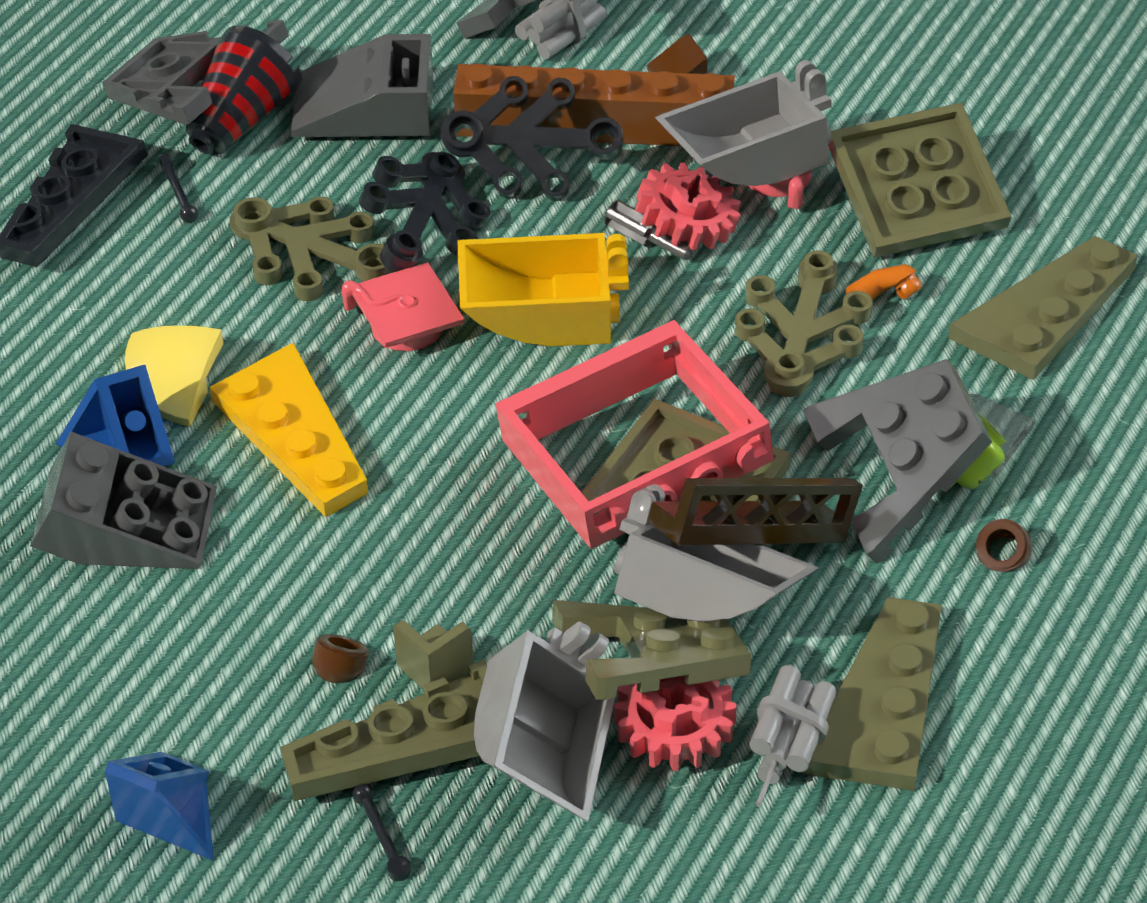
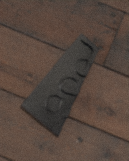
[0,124,148,267]

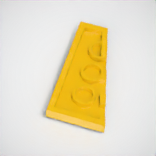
[210,343,368,518]

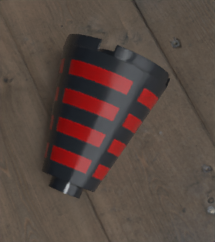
[186,25,302,155]

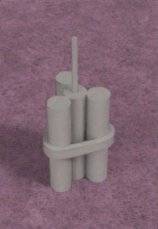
[515,0,607,59]
[749,665,837,807]

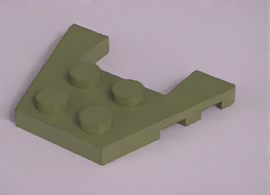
[552,600,751,700]

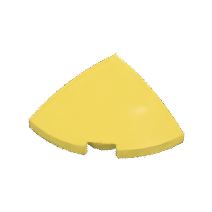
[125,326,223,427]

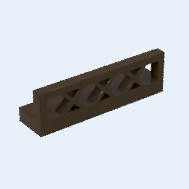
[647,478,863,546]

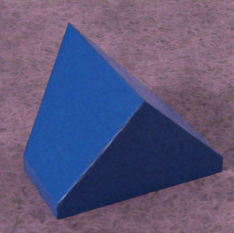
[56,364,175,466]
[105,752,214,861]

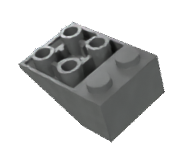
[291,34,433,138]
[30,432,217,569]

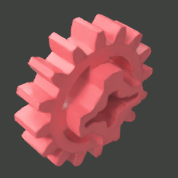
[635,163,741,250]
[614,675,736,771]

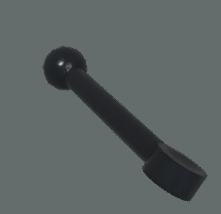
[159,153,198,223]
[352,783,411,881]

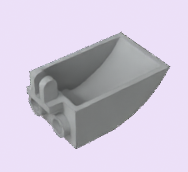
[655,60,832,186]
[614,484,818,622]
[474,621,615,821]

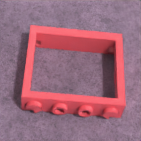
[495,320,774,549]

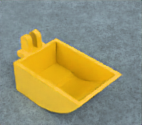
[457,233,629,346]

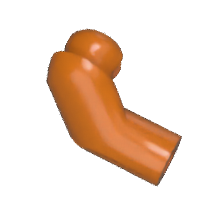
[846,264,922,308]

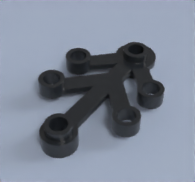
[441,76,624,200]
[359,152,490,272]

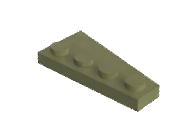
[948,236,1137,380]
[802,597,942,791]
[280,659,487,801]

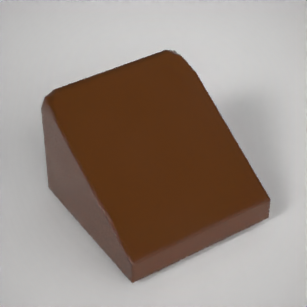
[647,34,708,74]

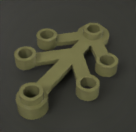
[230,197,393,301]
[735,250,873,397]

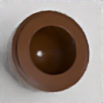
[976,519,1032,572]
[312,634,369,683]

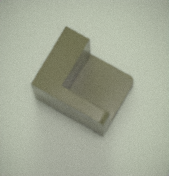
[393,620,474,689]

